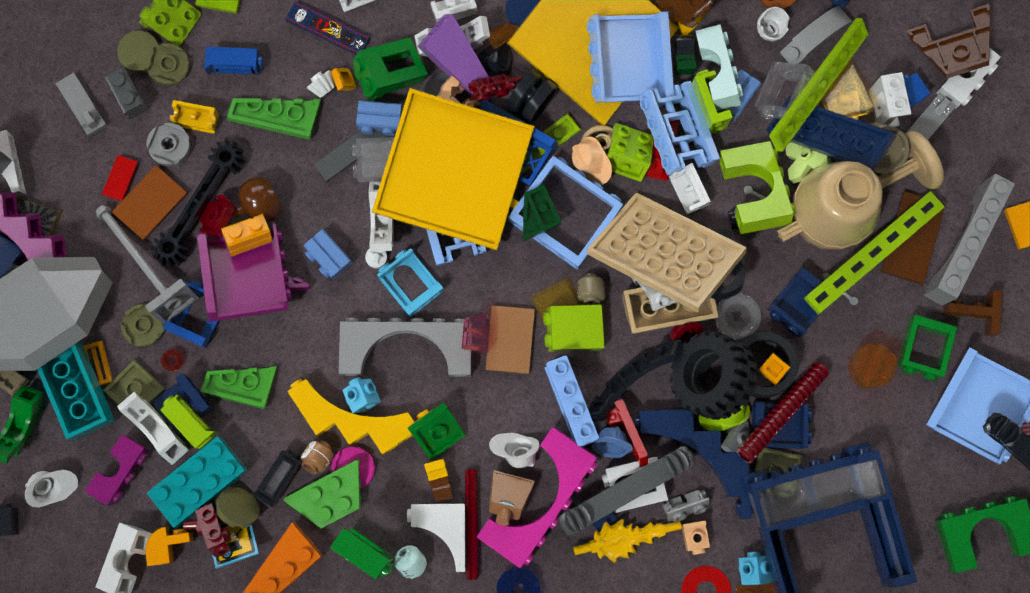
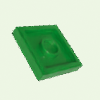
[408,402,466,460]

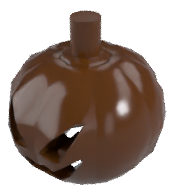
[234,177,282,222]

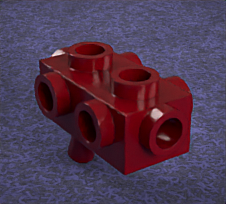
[184,503,231,557]

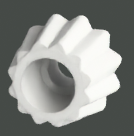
[307,70,336,98]

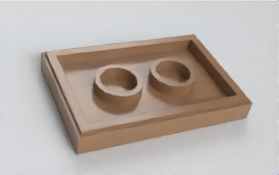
[486,306,535,374]

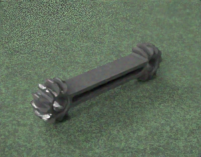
[559,446,695,535]

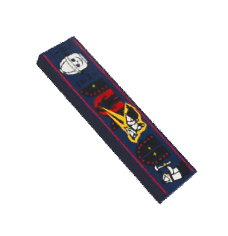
[286,1,370,55]

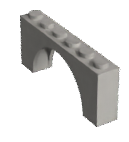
[923,174,1015,306]
[339,318,472,377]

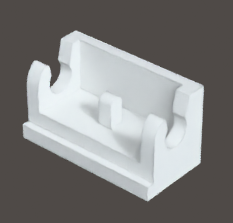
[430,0,477,23]
[669,163,711,215]

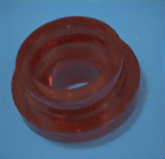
[161,350,183,371]

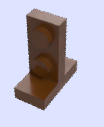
[943,290,1002,337]

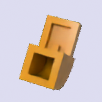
[146,527,194,566]

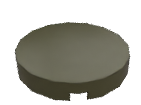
[117,30,159,72]
[146,43,189,86]
[121,304,165,347]
[215,487,260,529]

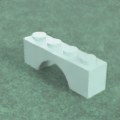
[696,25,743,111]

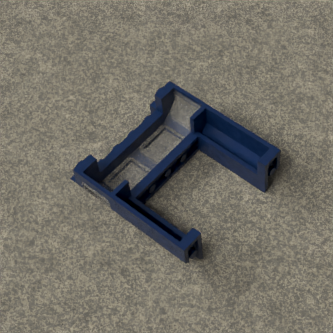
[743,442,918,593]

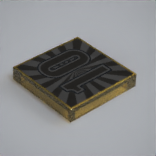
[4,197,61,241]

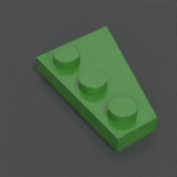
[201,366,277,409]

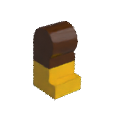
[424,459,453,504]

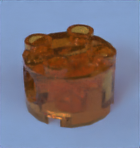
[847,343,897,389]

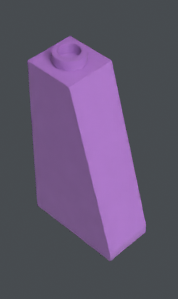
[417,14,489,97]

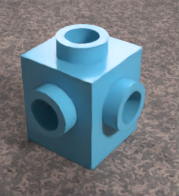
[342,377,381,413]
[739,552,773,585]

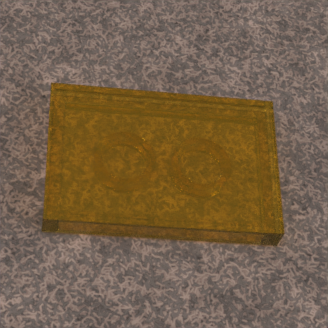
[810,60,874,118]

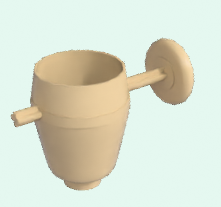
[777,131,944,250]

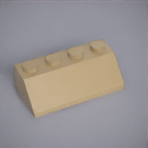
[622,288,718,334]

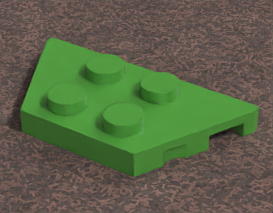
[283,459,361,528]

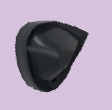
[477,36,511,77]

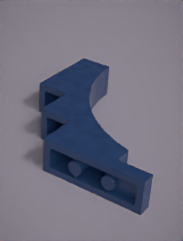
[634,410,752,519]

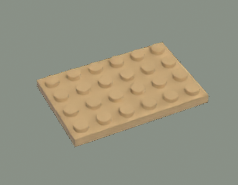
[587,193,746,313]

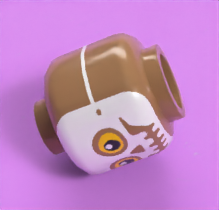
[301,440,334,474]

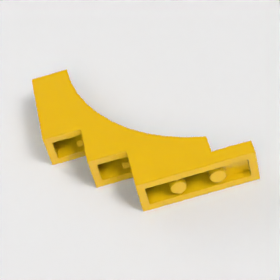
[287,379,432,455]

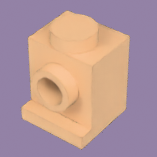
[681,521,710,555]

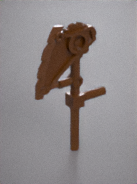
[649,0,716,28]

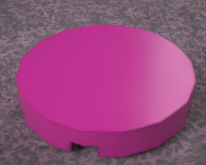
[331,446,375,489]

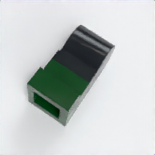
[674,35,696,75]

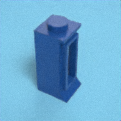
[204,47,263,75]

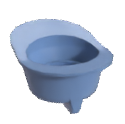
[592,426,633,458]

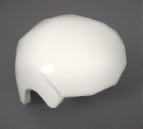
[757,7,790,42]

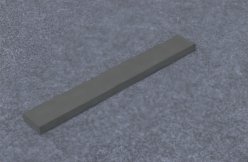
[314,72,449,182]

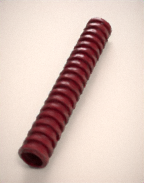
[737,362,829,463]

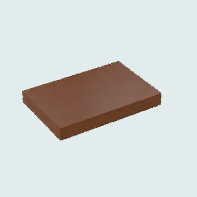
[112,165,188,241]

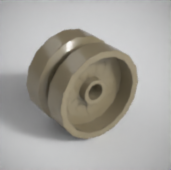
[870,122,909,174]

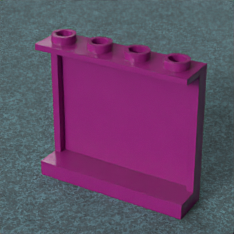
[197,223,292,322]

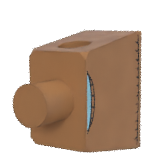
[489,470,535,526]

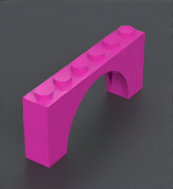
[477,426,598,568]

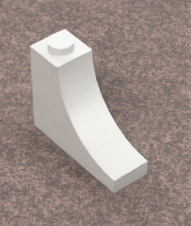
[0,130,26,197]
[407,504,466,572]

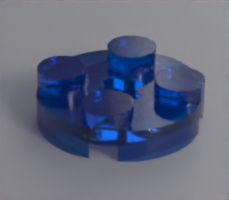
[496,567,540,593]

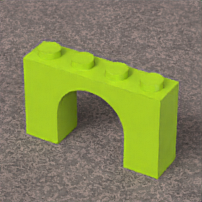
[719,141,796,234]

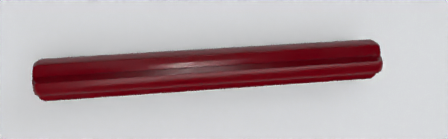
[465,469,478,580]

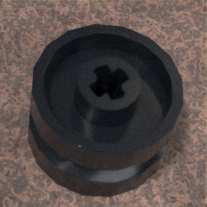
[506,68,558,124]

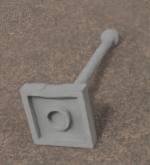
[96,205,199,324]

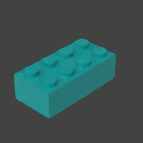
[37,342,115,440]
[147,436,249,528]

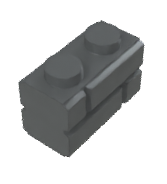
[105,68,148,119]

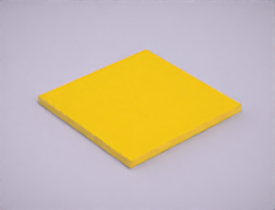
[507,0,679,125]
[372,88,534,251]

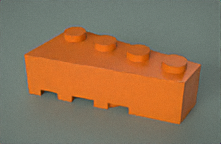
[243,522,324,593]

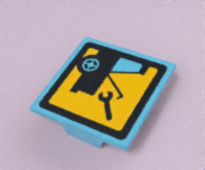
[213,522,259,569]

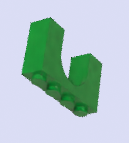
[935,495,1030,573]
[330,528,395,580]

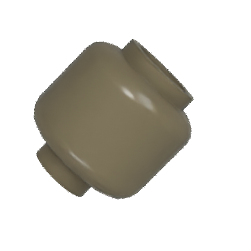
[577,273,605,305]

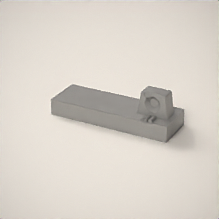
[55,73,107,137]
[907,93,956,140]

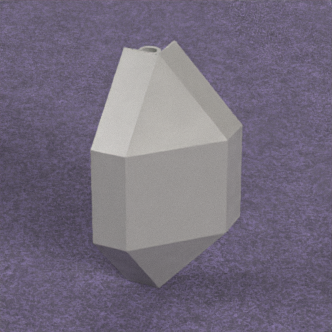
[0,257,113,371]

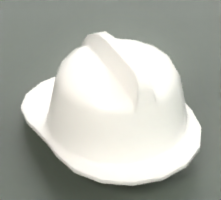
[489,433,540,468]
[25,470,78,508]

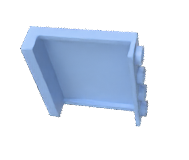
[587,12,674,103]
[926,347,1030,465]

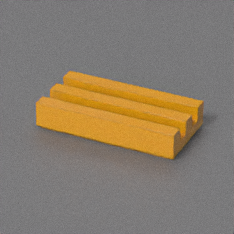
[83,340,113,386]

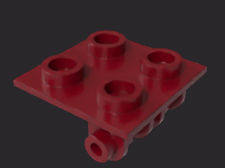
[468,74,522,102]

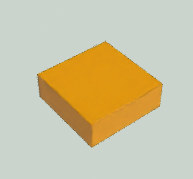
[331,68,357,91]
[758,353,790,385]

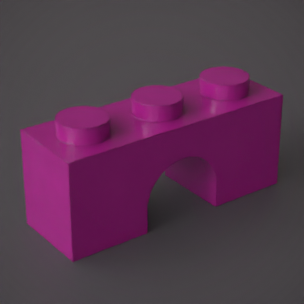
[85,434,149,506]

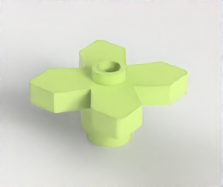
[786,142,831,183]

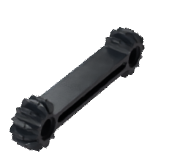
[151,140,246,267]
[983,413,1030,470]

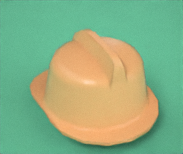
[572,137,612,185]

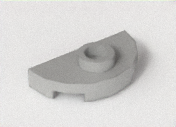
[721,420,750,452]

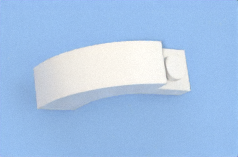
[415,16,490,56]
[369,182,394,253]
[117,392,189,465]

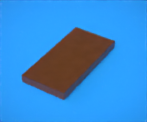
[880,191,945,285]

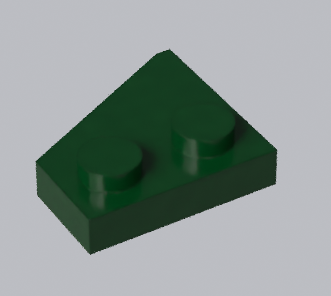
[523,184,562,241]

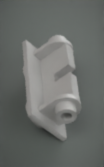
[662,489,710,522]

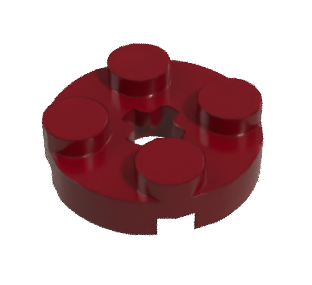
[199,195,237,237]

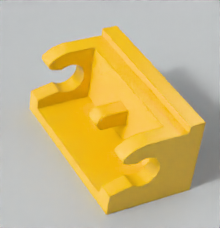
[170,100,219,134]

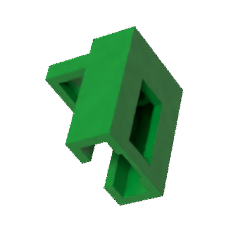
[353,37,428,102]

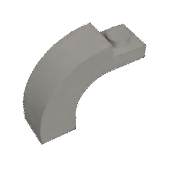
[780,6,852,68]

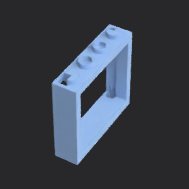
[508,156,623,270]

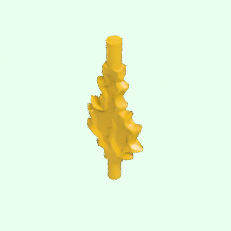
[573,519,682,563]

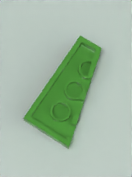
[227,98,321,140]

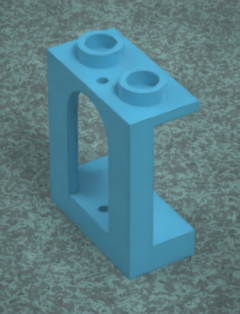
[377,248,444,318]

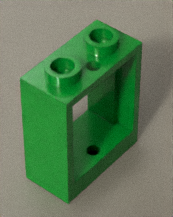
[897,315,957,381]

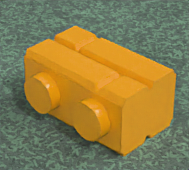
[221,214,272,257]

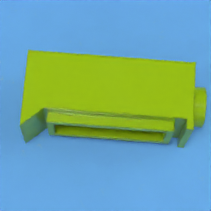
[160,395,218,450]

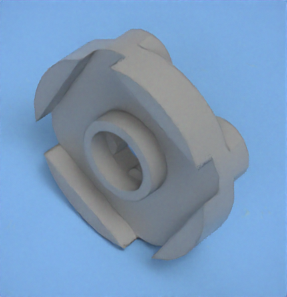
[146,123,191,166]

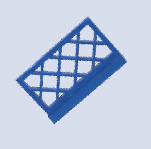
[479,100,558,186]

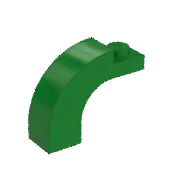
[0,385,43,464]

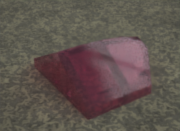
[461,312,489,355]

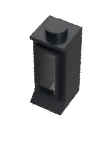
[252,449,303,507]

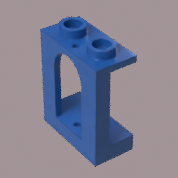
[163,281,219,348]

